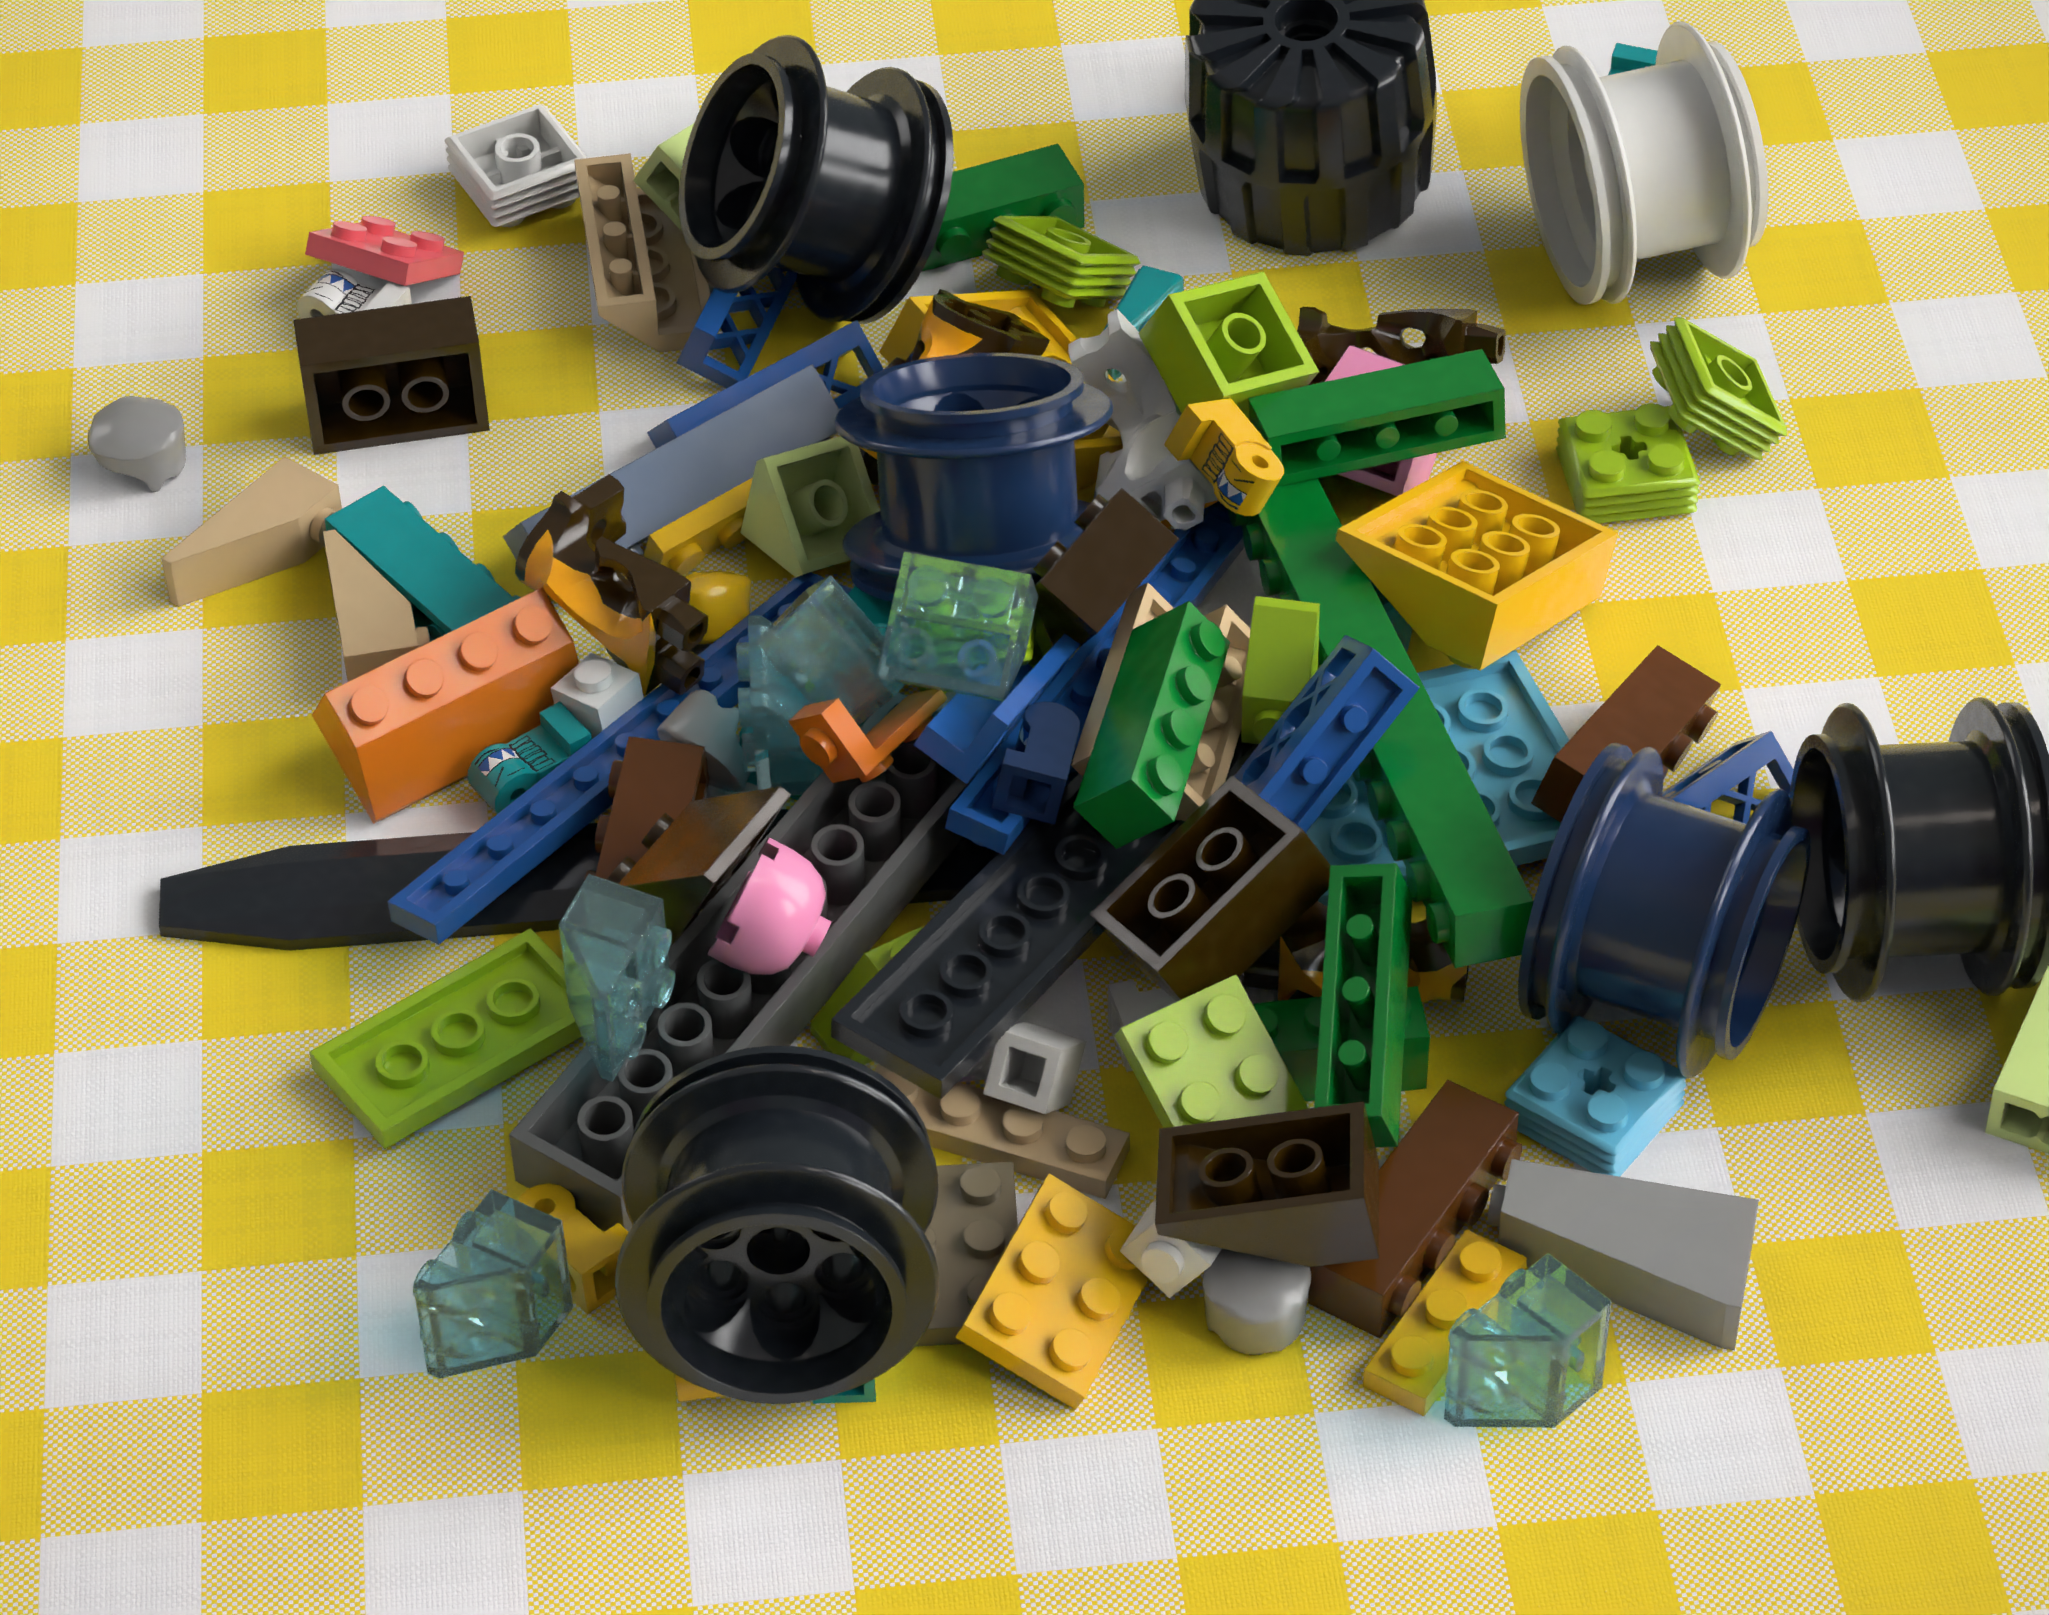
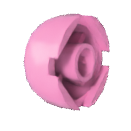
[708,837,832,975]

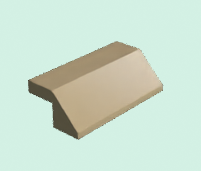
[574,153,710,352]
[1071,583,1251,821]

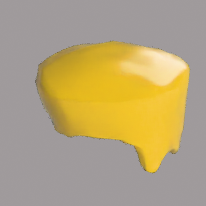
[684,571,752,644]

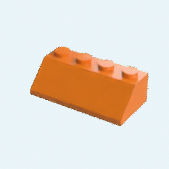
[312,587,579,824]

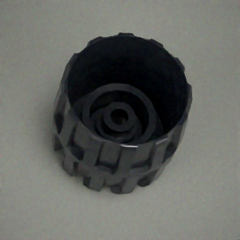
[1185,0,1437,256]

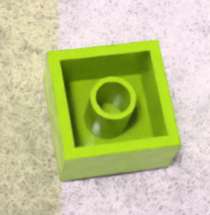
[1138,271,1319,420]

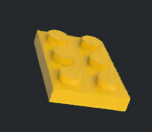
[955,1173,1149,1410]

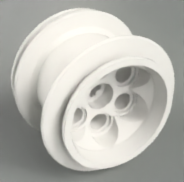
[1520,21,1768,305]

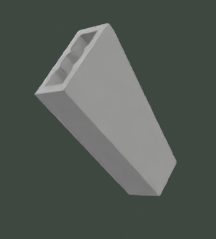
[1487,1159,1759,1350]

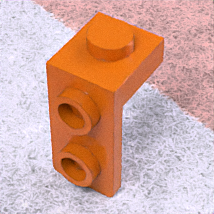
[788,688,948,783]

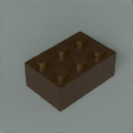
[293,296,490,455]
[1090,776,1330,1001]

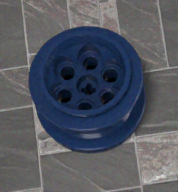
[834,353,1113,605]
[1518,742,1811,1078]

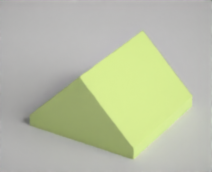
[740,436,880,577]

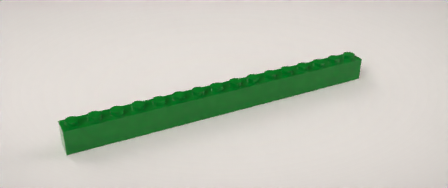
[1227,478,1534,968]

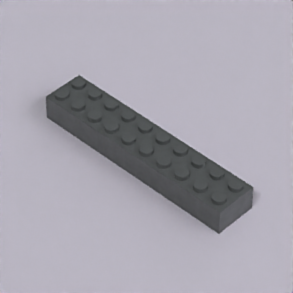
[509,689,992,1231]

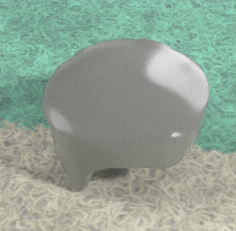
[88,396,186,492]
[657,690,753,792]
[1203,1249,1312,1355]

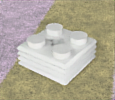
[444,104,587,227]

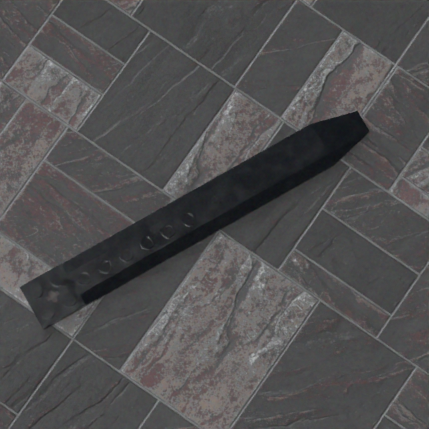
[159,809,1032,951]

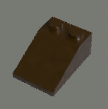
[1029,488,1179,649]
[598,786,791,963]
[1155,1101,1379,1267]

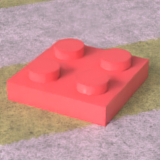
[305,216,464,286]

